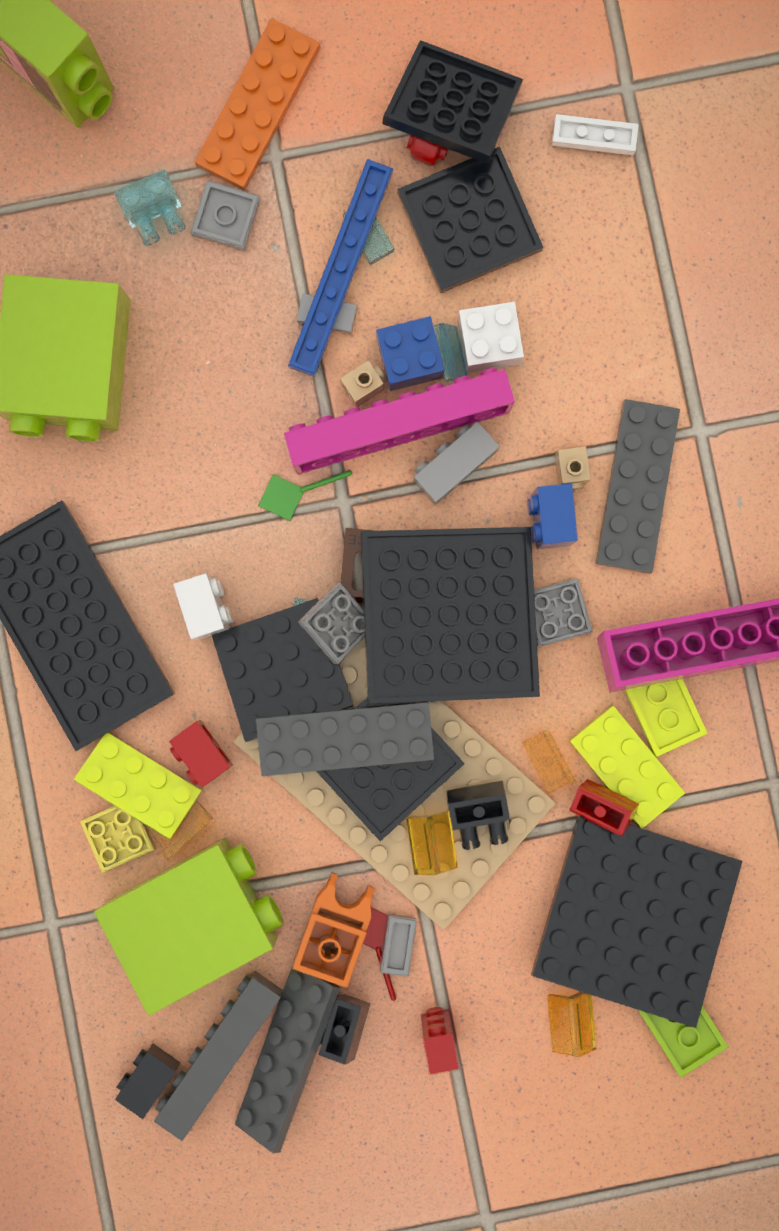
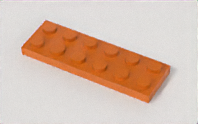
[195,18,320,191]

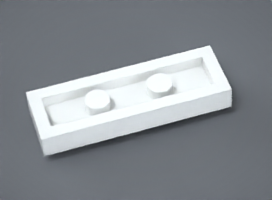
[551,114,639,155]

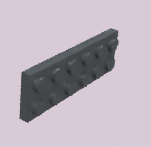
[595,399,680,574]
[256,702,434,776]
[235,965,340,1153]

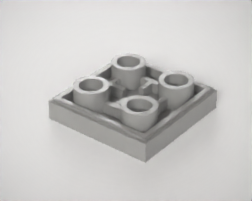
[534,578,593,647]
[298,583,365,664]

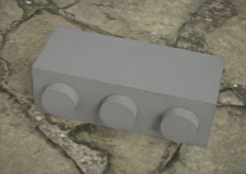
[413,421,500,505]

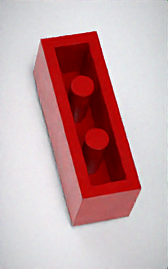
[421,1007,459,1075]

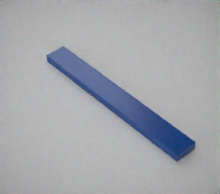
[288,159,393,377]

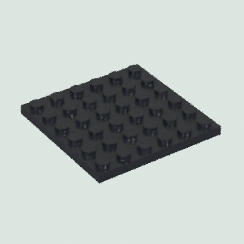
[361,527,540,704]
[531,815,742,1028]

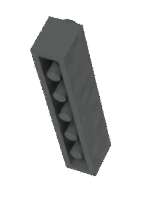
[154,971,283,1141]

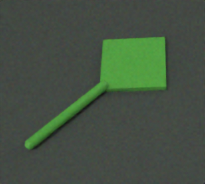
[258,470,352,521]

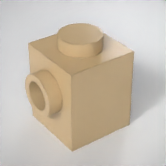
[340,360,385,408]
[555,446,591,490]

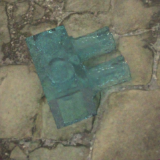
[114,169,186,246]

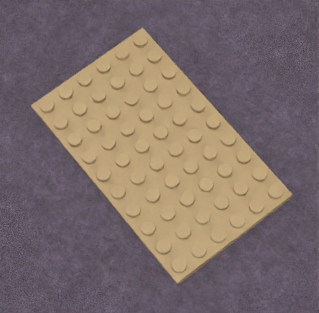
[234,637,556,930]

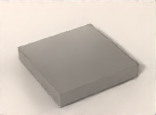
[191,180,261,251]

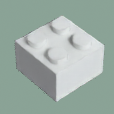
[457,302,524,373]
[173,573,233,640]

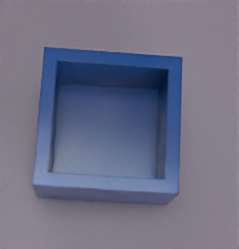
[376,316,445,391]
[527,483,578,549]

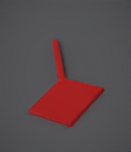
[363,907,396,1001]

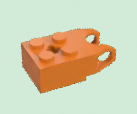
[292,872,375,988]

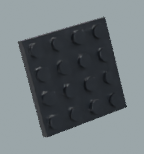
[382,40,523,164]
[398,147,543,293]
[212,598,354,742]
[316,698,465,841]

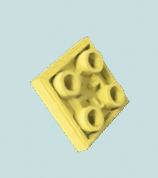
[80,806,156,873]

